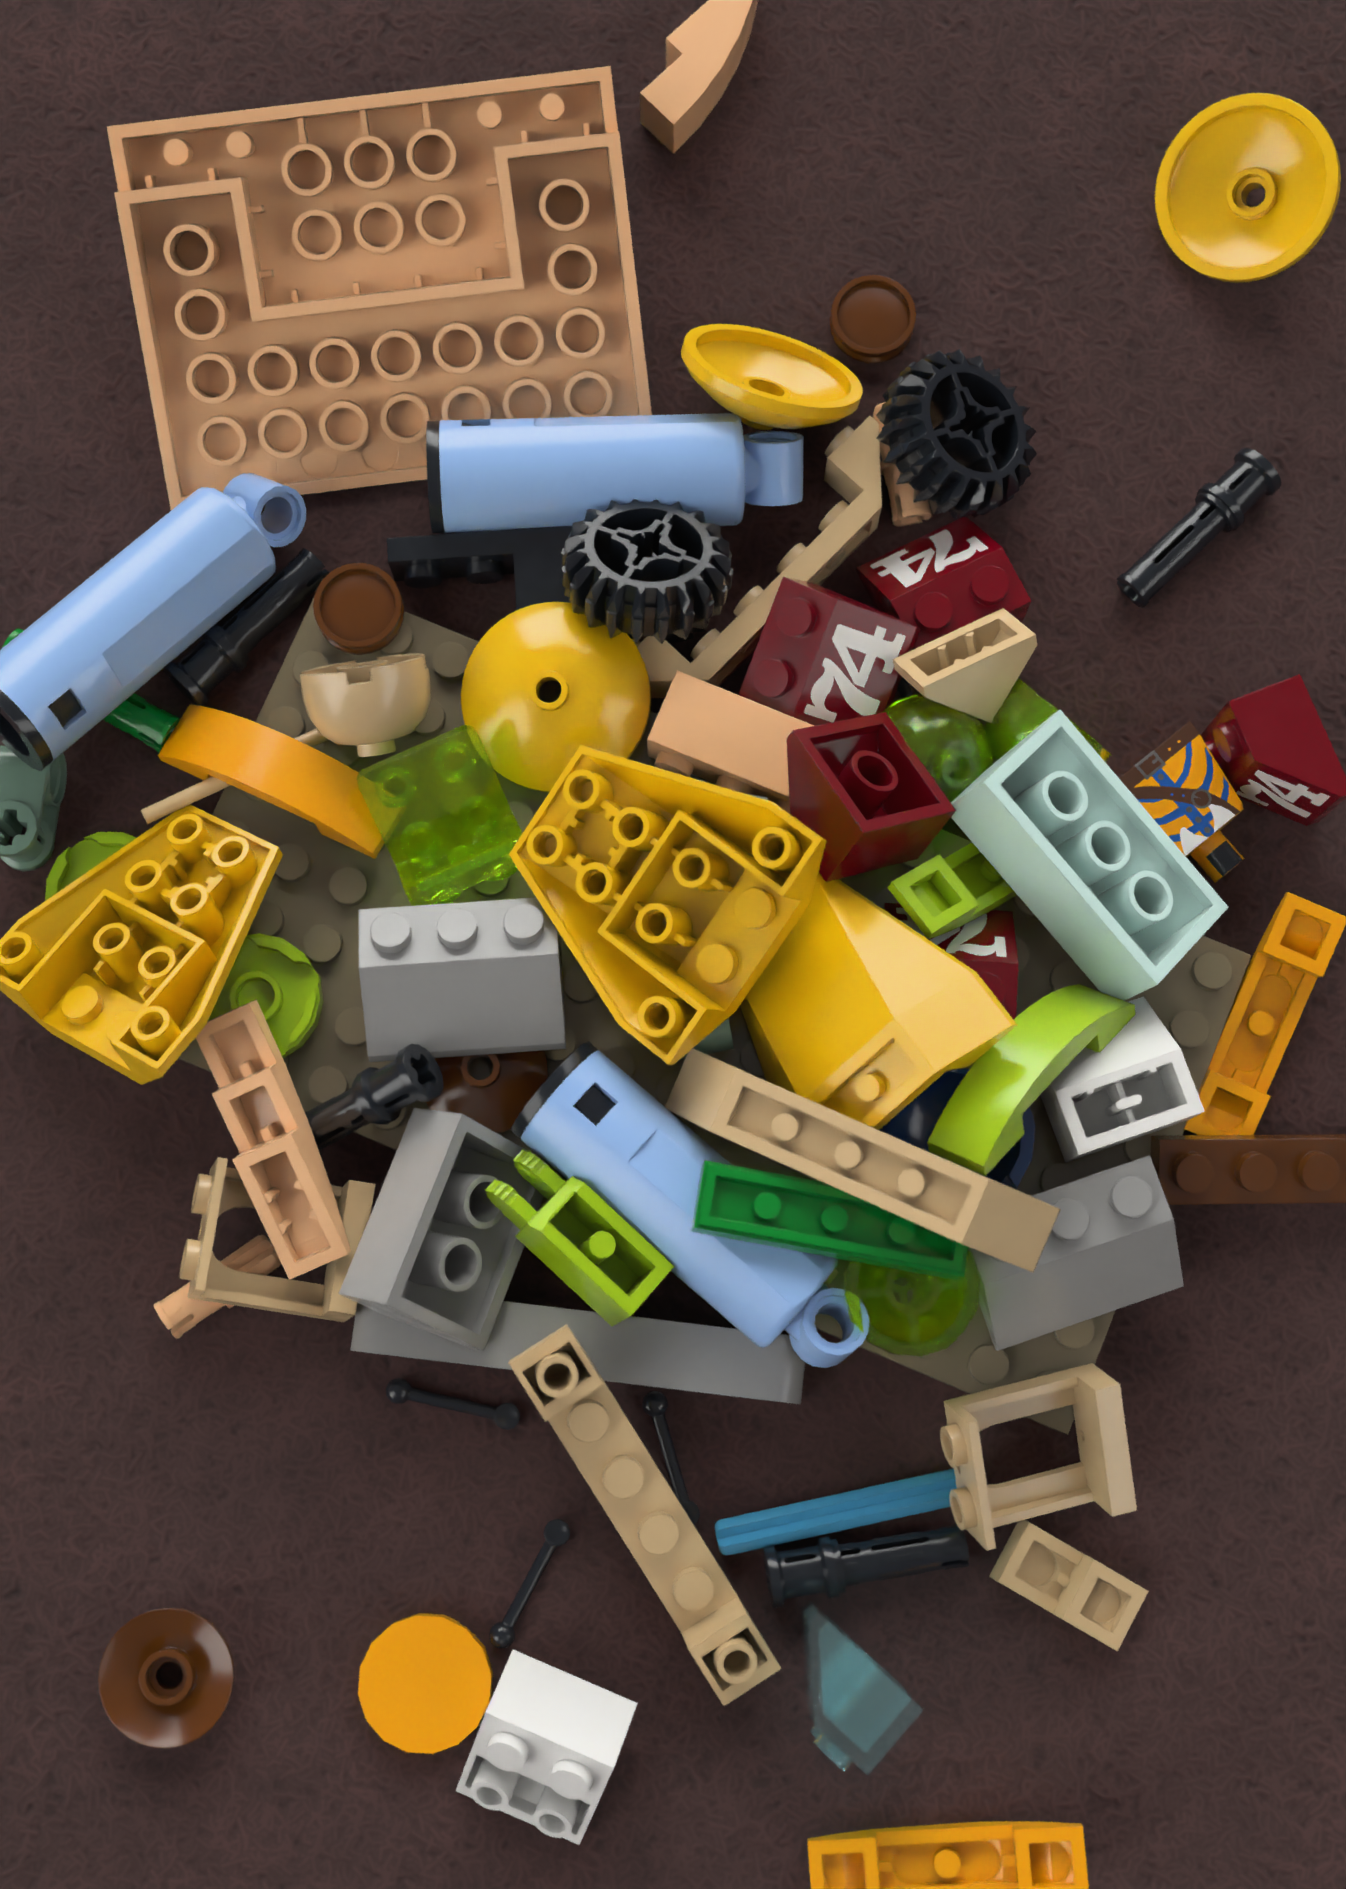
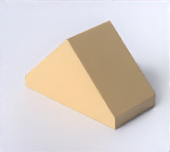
[892,608,1037,723]

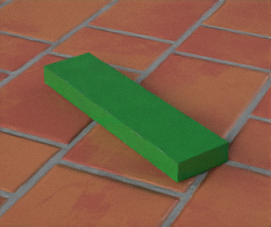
[691,1160,968,1281]

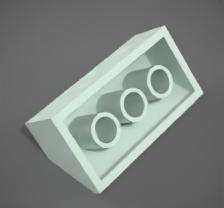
[951,710,1228,1001]

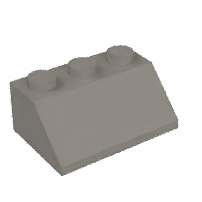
[359,898,566,1062]
[339,1108,554,1351]
[966,1155,1184,1351]

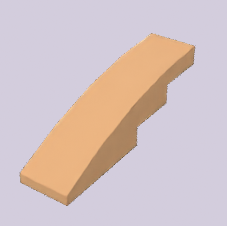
[196,999,351,1280]

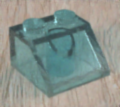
[802,1600,923,1776]

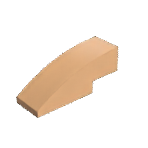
[640,0,758,154]

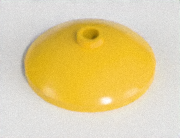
[1155,93,1341,283]
[681,324,863,430]
[461,602,651,792]

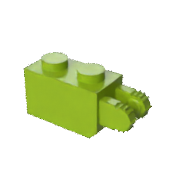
[485,1149,674,1327]

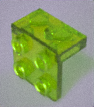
[357,725,522,906]

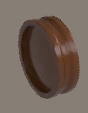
[830,275,916,363]
[313,563,404,655]

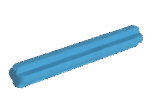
[714,1468,957,1556]

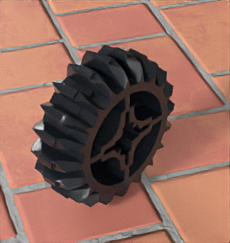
[876,349,1037,520]
[561,499,733,644]

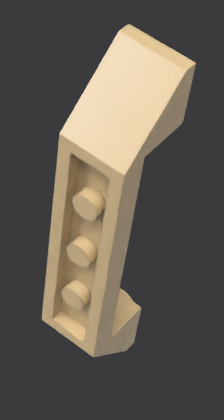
[632,416,882,698]
[665,1048,1061,1272]
[508,1324,781,1706]

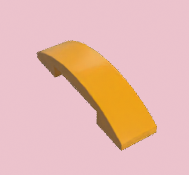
[158,704,406,859]
[1183,892,1346,1135]
[807,1821,1089,1889]

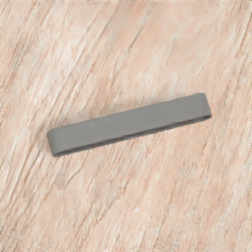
[350,1301,805,1404]

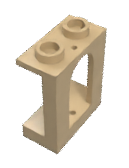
[179,1157,375,1322]
[940,1363,1137,1551]

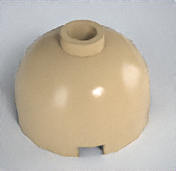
[299,653,431,757]

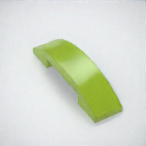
[888,843,1017,939]
[927,984,1136,1176]

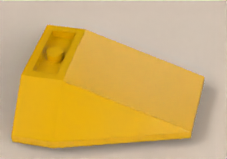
[509,745,826,1065]
[0,805,283,1085]
[740,872,1017,1182]

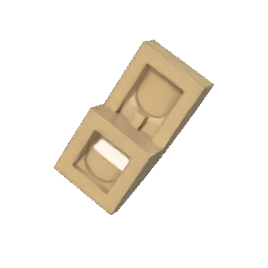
[989,1520,1149,1651]

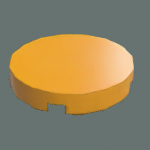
[358,1613,493,1754]

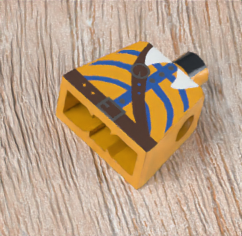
[1119,721,1244,883]

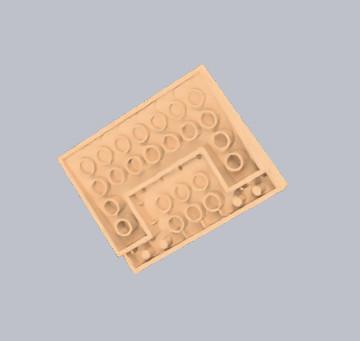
[107,66,652,510]

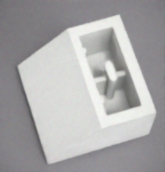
[1040,996,1205,1163]
[456,1650,638,1845]

